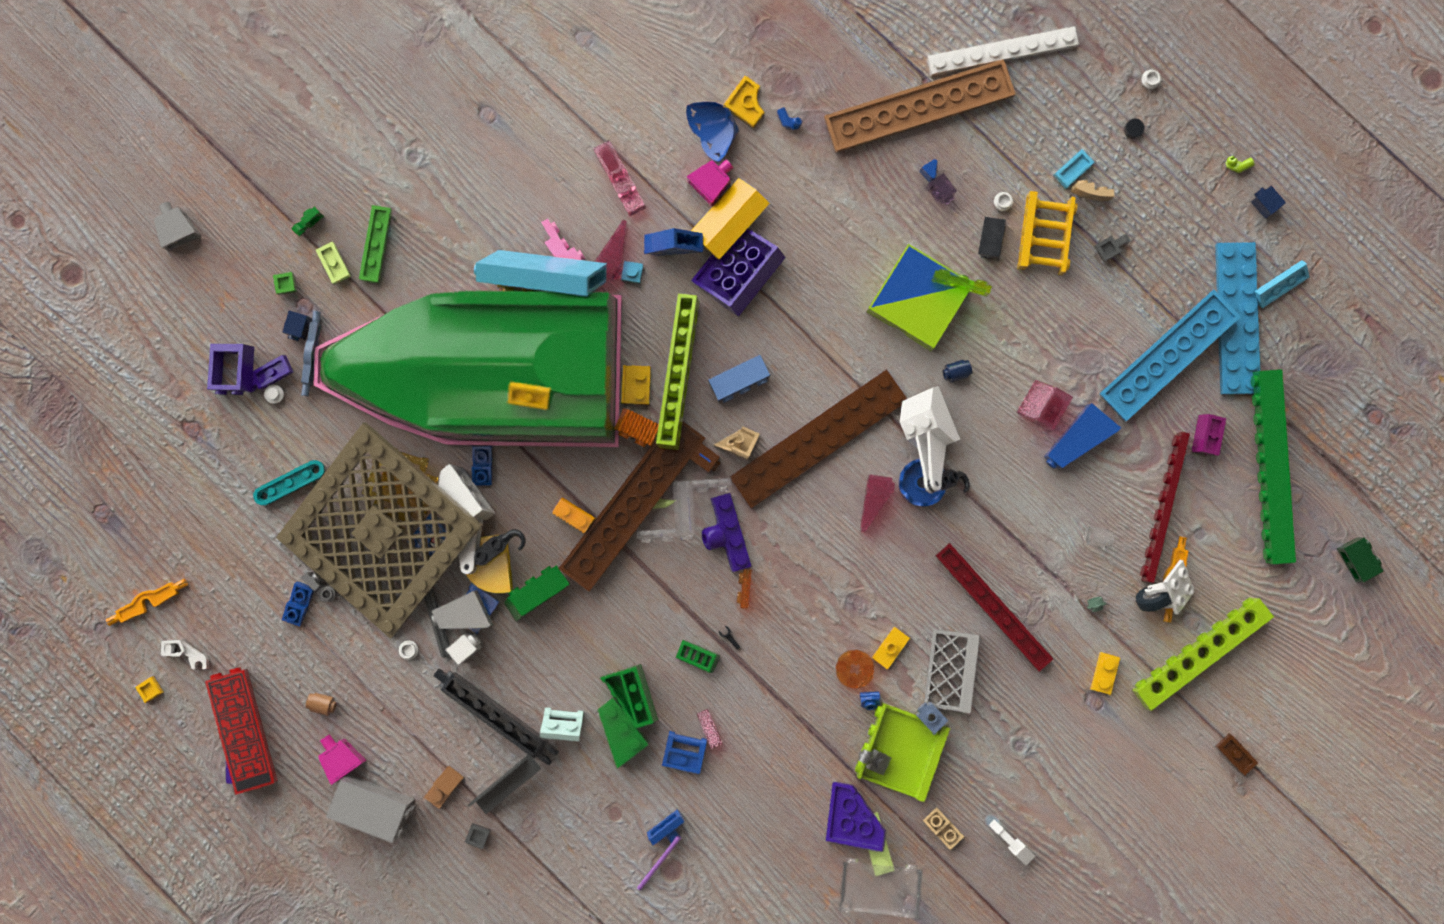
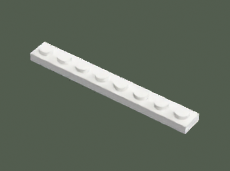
[927,26,1079,76]

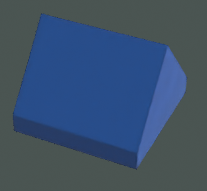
[919,159,938,183]

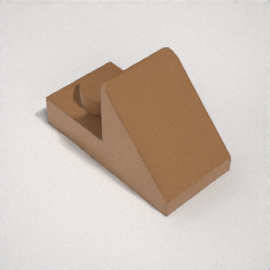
[424,765,464,809]

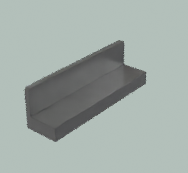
[468,754,541,814]

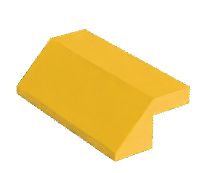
[691,178,770,260]

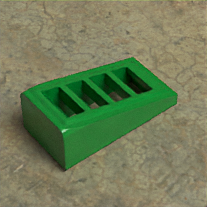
[675,640,720,673]

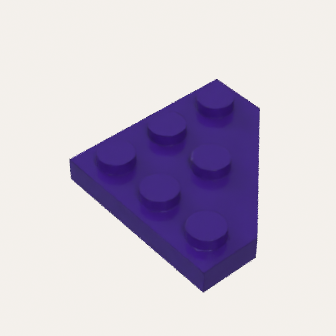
[826,782,886,852]

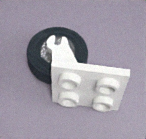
[1136,560,1194,614]

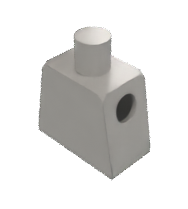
[154,202,201,251]

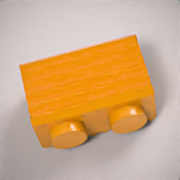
[552,498,596,534]

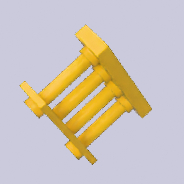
[1017,191,1078,276]

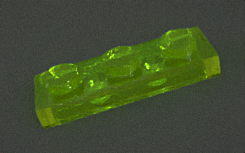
[931,269,992,297]

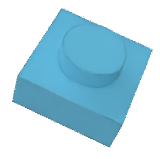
[621,261,643,284]

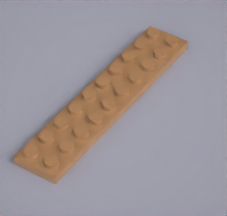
[824,59,1016,153]

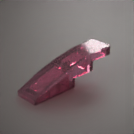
[593,140,646,217]

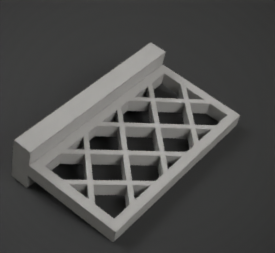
[924,629,980,713]

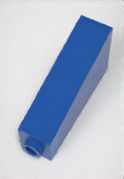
[1044,403,1121,469]

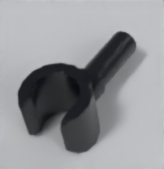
[719,626,740,650]

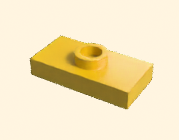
[871,627,910,669]

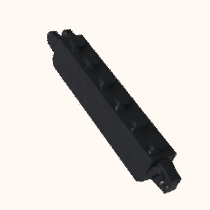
[433,669,559,765]

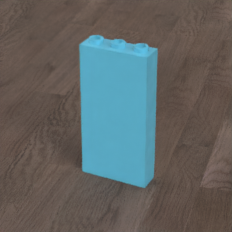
[474,250,607,296]

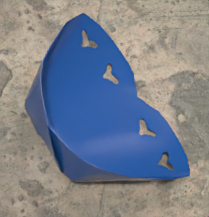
[686,101,739,162]

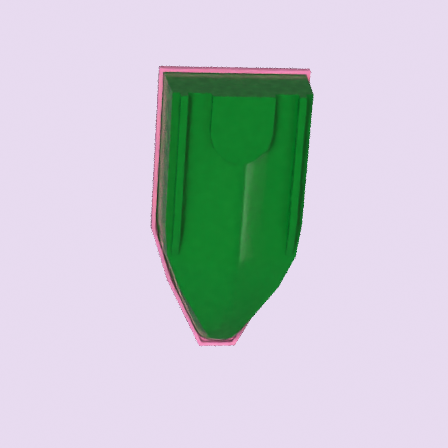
[314,291,622,448]

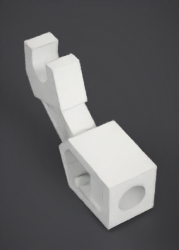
[161,639,209,669]
[989,820,1035,866]

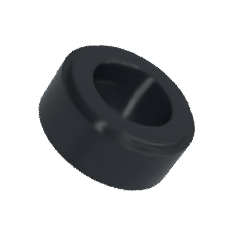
[1124,118,1145,139]

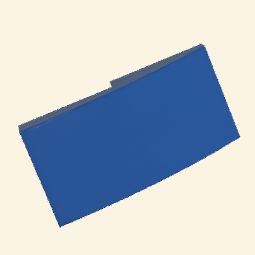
[472,445,493,485]
[282,581,314,627]

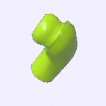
[1226,156,1255,173]

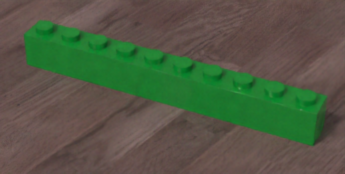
[1251,369,1296,564]

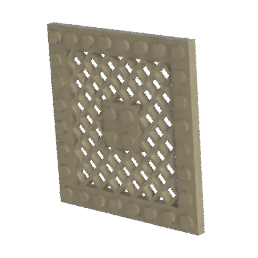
[276,422,483,639]

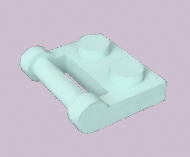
[540,707,584,742]

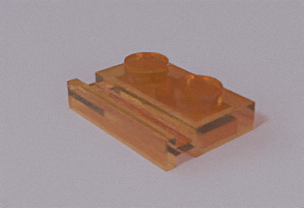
[737,569,752,609]

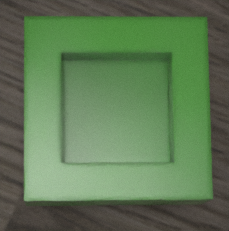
[273,272,297,295]

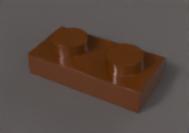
[1215,733,1258,776]

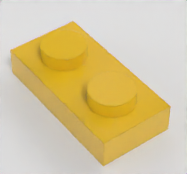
[508,382,550,410]
[1090,652,1120,695]

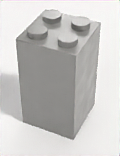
[326,774,415,843]

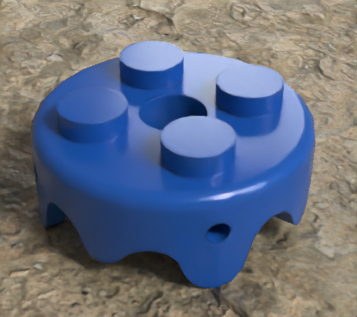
[898,459,946,507]

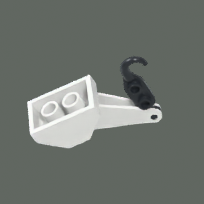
[900,386,970,493]
[438,464,526,574]

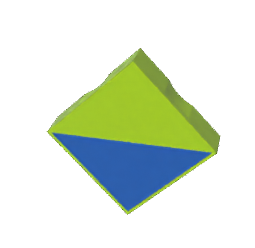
[867,244,974,351]

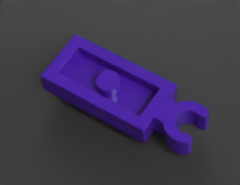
[247,355,294,393]

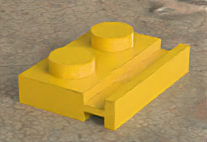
[621,365,651,405]

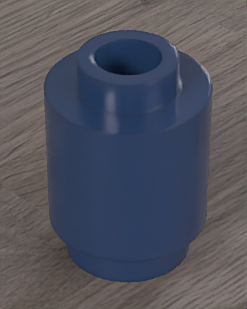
[942,360,973,383]

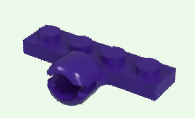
[701,493,752,572]

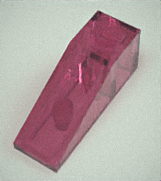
[595,219,628,282]
[860,474,895,532]

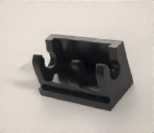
[978,217,1006,261]

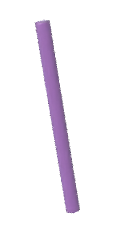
[637,836,681,891]

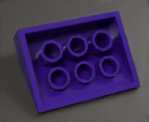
[691,228,785,317]

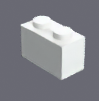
[446,633,482,665]

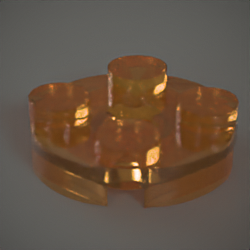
[835,649,874,688]

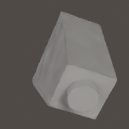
[431,590,493,629]

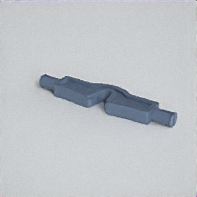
[301,311,321,397]

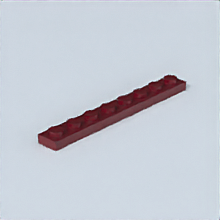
[1140,431,1190,583]
[935,543,1053,672]

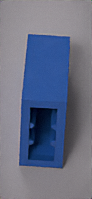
[644,228,703,256]

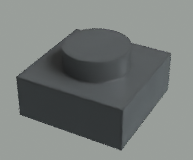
[464,823,491,850]

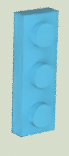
[1255,260,1309,308]

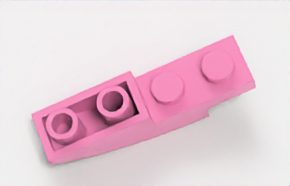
[541,219,586,261]

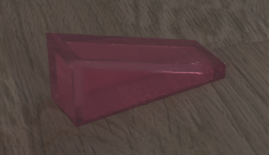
[697,709,722,749]

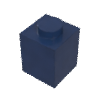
[1251,185,1286,219]
[282,311,312,342]

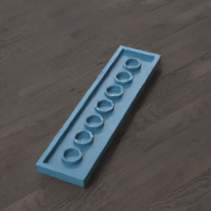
[1215,242,1260,395]
[1099,289,1241,422]

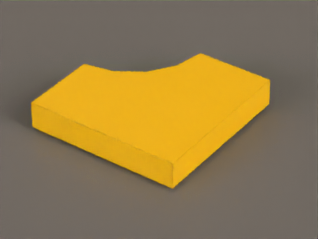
[723,75,765,129]

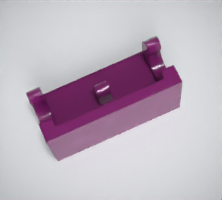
[1191,414,1227,456]

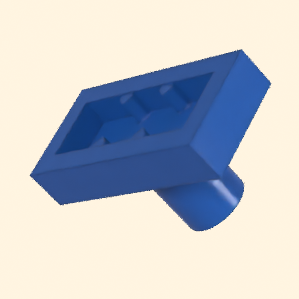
[647,809,685,846]

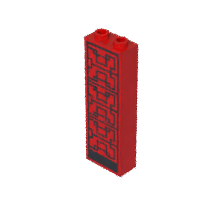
[205,667,278,795]

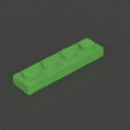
[359,205,392,283]

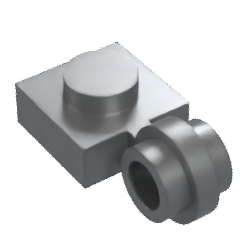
[301,572,336,602]
[858,749,891,775]

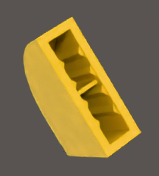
[466,535,513,593]

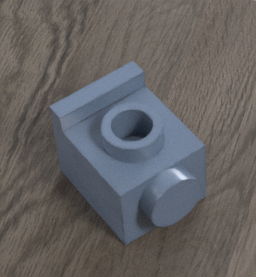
[916,702,948,734]

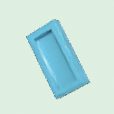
[1053,149,1095,189]

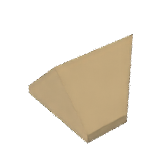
[714,426,760,461]

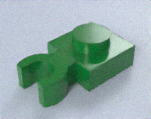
[291,206,324,237]

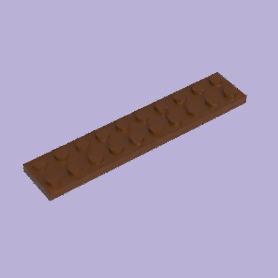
[730,369,907,508]
[558,421,706,592]

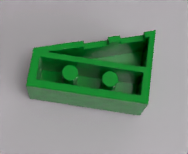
[504,565,570,622]
[600,664,658,729]
[598,697,649,769]

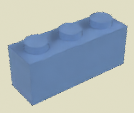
[708,355,770,403]

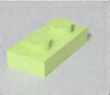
[316,241,351,285]

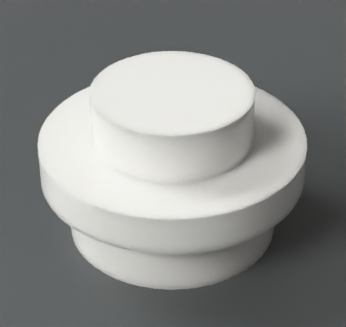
[1141,70,1161,89]
[994,192,1013,211]
[264,385,284,404]
[399,640,419,660]

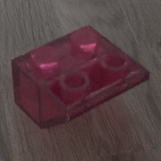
[1016,380,1073,432]

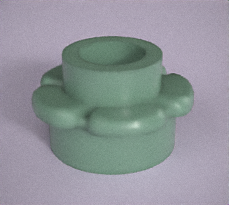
[1087,597,1106,612]

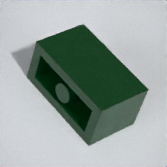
[1337,537,1384,583]

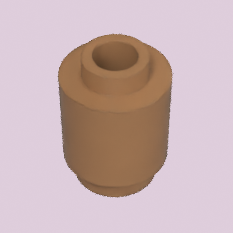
[305,693,337,716]

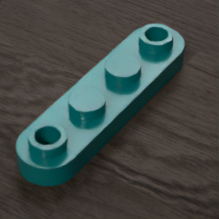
[253,460,326,506]

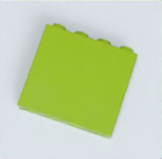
[855,702,950,802]

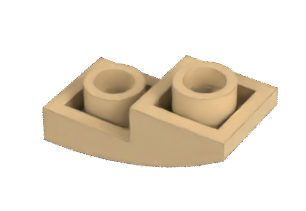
[1071,180,1114,201]
[923,807,964,850]

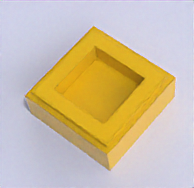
[135,676,164,703]

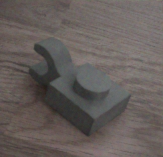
[1094,233,1130,262]

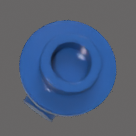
[860,691,880,710]

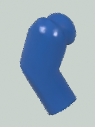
[776,107,802,130]

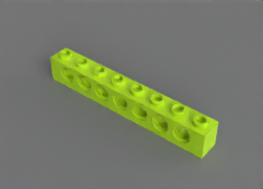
[656,293,700,450]
[1132,597,1274,711]

